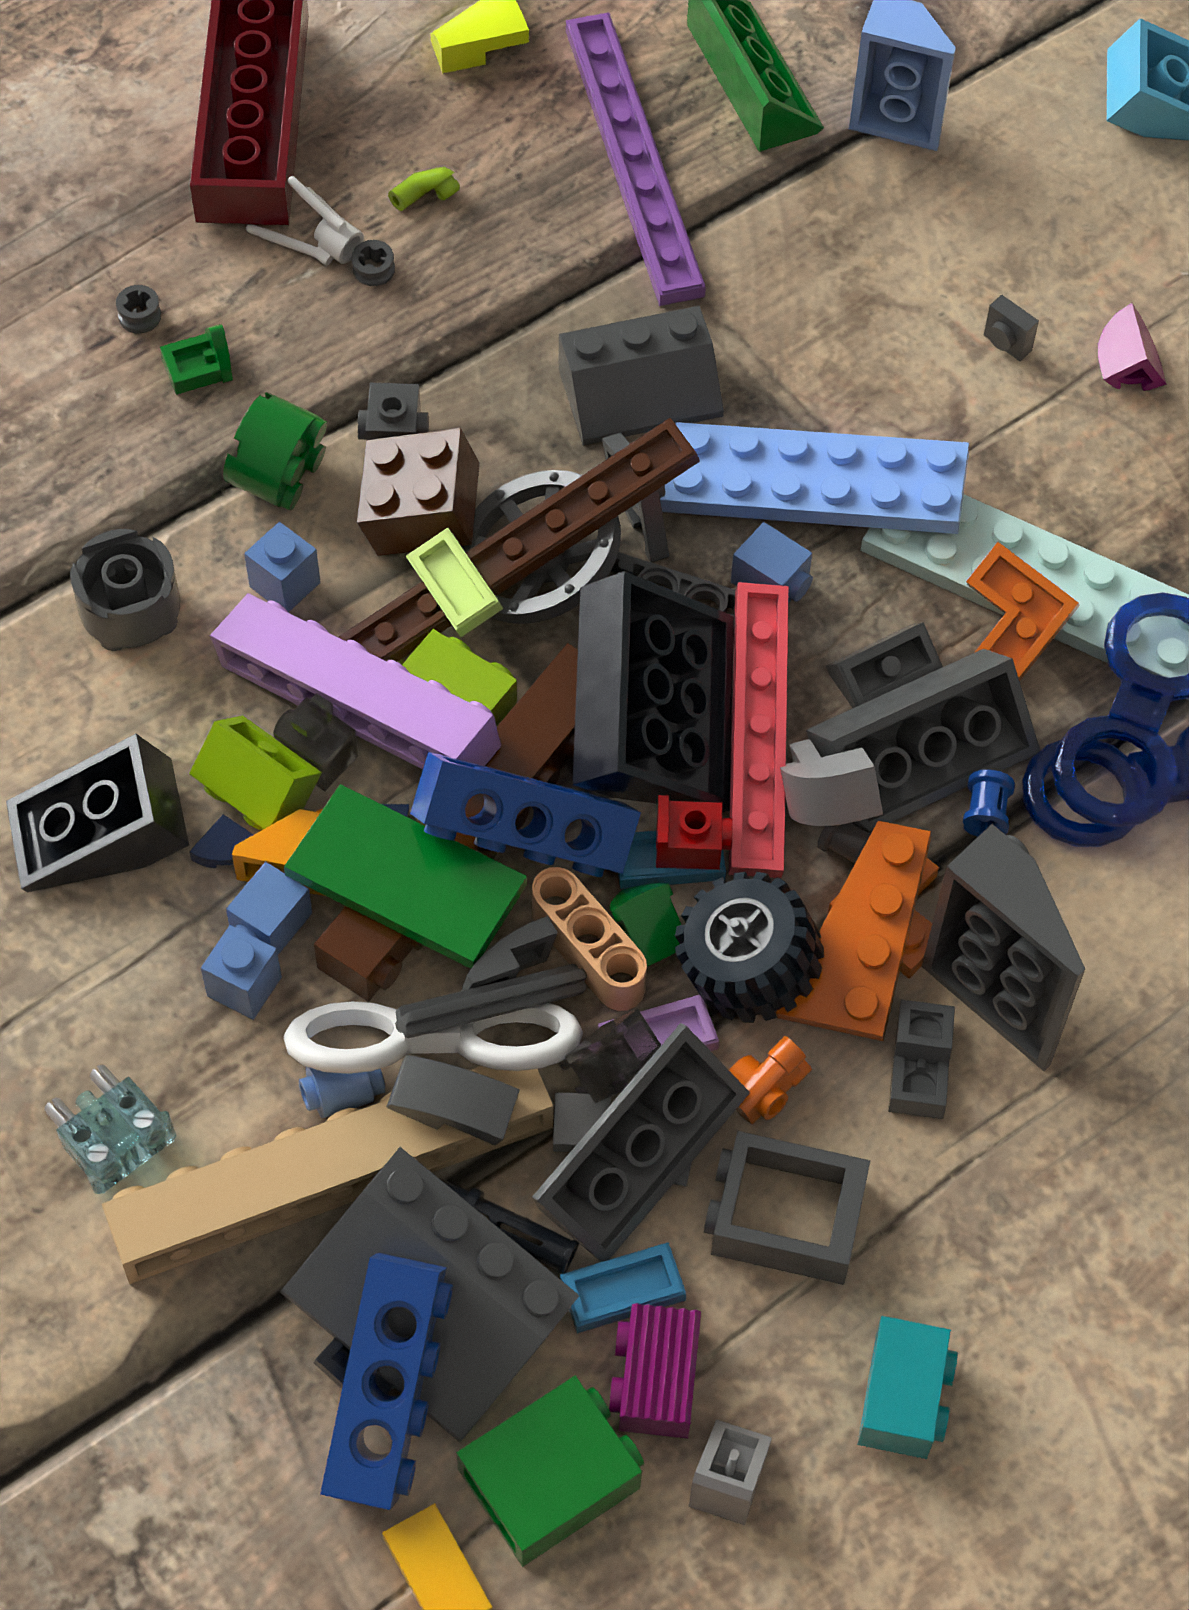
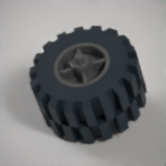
[675,872,824,1023]

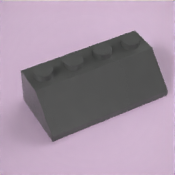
[806,649,1041,831]

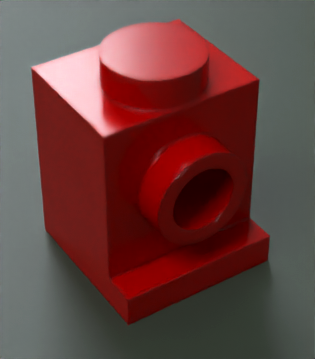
[656,795,733,870]

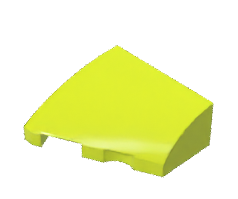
[430,0,529,74]

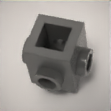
[358,383,429,440]

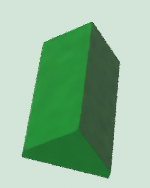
[687,0,824,152]

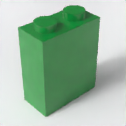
[456,1375,644,1567]

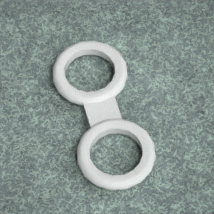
[284,1001,583,1074]

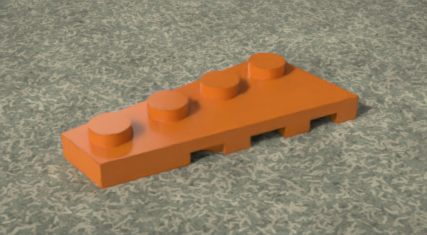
[776,821,931,1042]

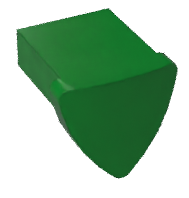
[160,324,233,395]
[610,883,682,967]

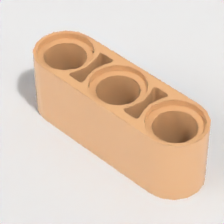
[532,867,647,1011]

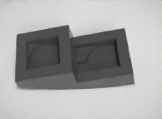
[462,916,558,991]
[888,999,955,1119]
[386,1055,520,1146]

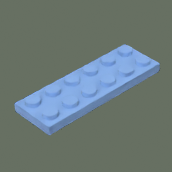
[660,422,969,534]

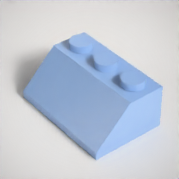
[849,0,956,151]

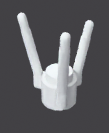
[246,176,364,266]

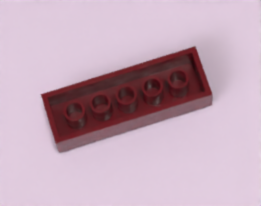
[190,0,309,225]

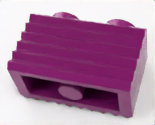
[609,1303,701,1439]

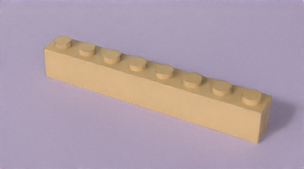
[102,1066,553,1284]

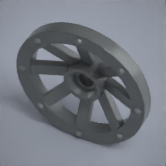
[461,470,621,624]

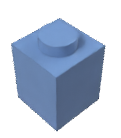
[244,521,320,612]
[731,522,813,603]
[226,861,312,955]
[201,925,282,1020]

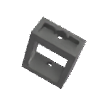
[703,1131,871,1285]

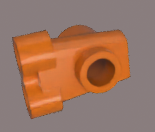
[729,1036,812,1124]

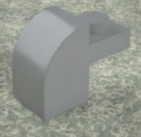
[780,739,883,826]

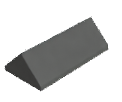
[532,1023,750,1262]

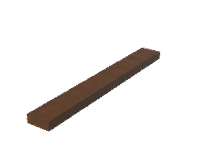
[338,418,700,662]

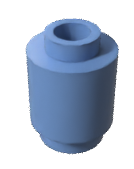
[299,1067,385,1118]

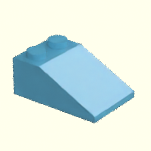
[1106,18,1189,140]

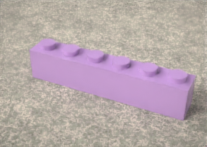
[210,593,502,769]

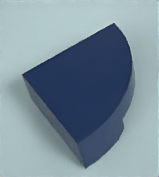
[189,814,254,868]

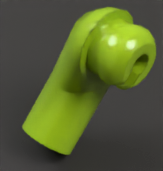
[388,167,460,211]

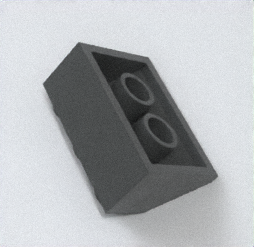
[559,306,724,445]

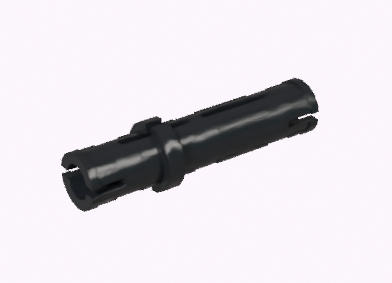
[438,1177,579,1274]

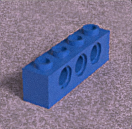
[410,752,641,877]
[320,1253,453,1510]

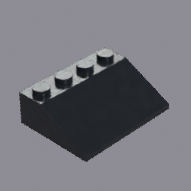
[573,571,734,812]

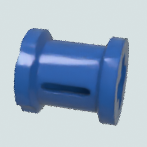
[963,769,1015,837]

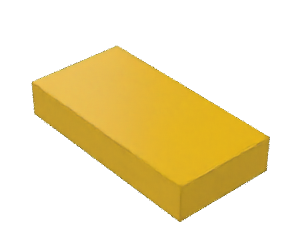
[382,1503,493,1610]

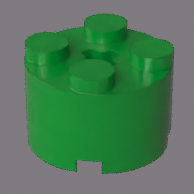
[223,392,328,511]

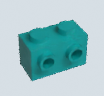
[857,1316,958,1459]

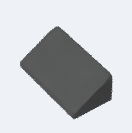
[826,622,943,708]

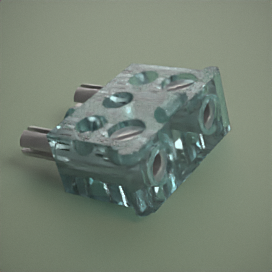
[45,1065,176,1194]

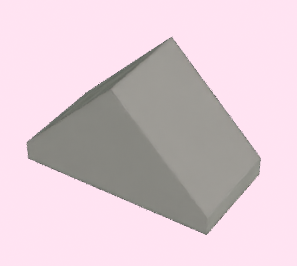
[689,1419,772,1525]

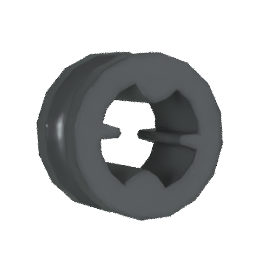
[351,240,395,286]
[116,285,161,334]

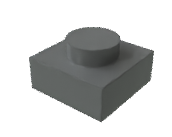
[983,294,1039,361]

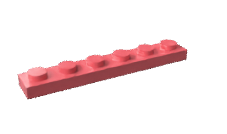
[728,582,789,878]

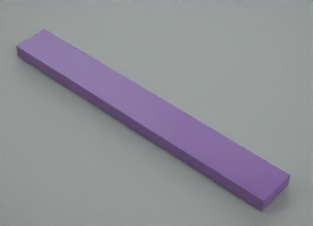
[566,13,706,306]

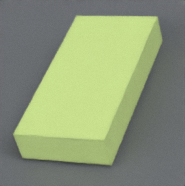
[406,528,503,637]

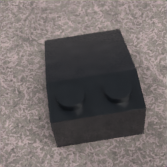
[6,734,189,893]

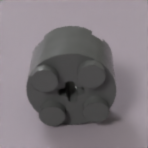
[70,529,180,651]

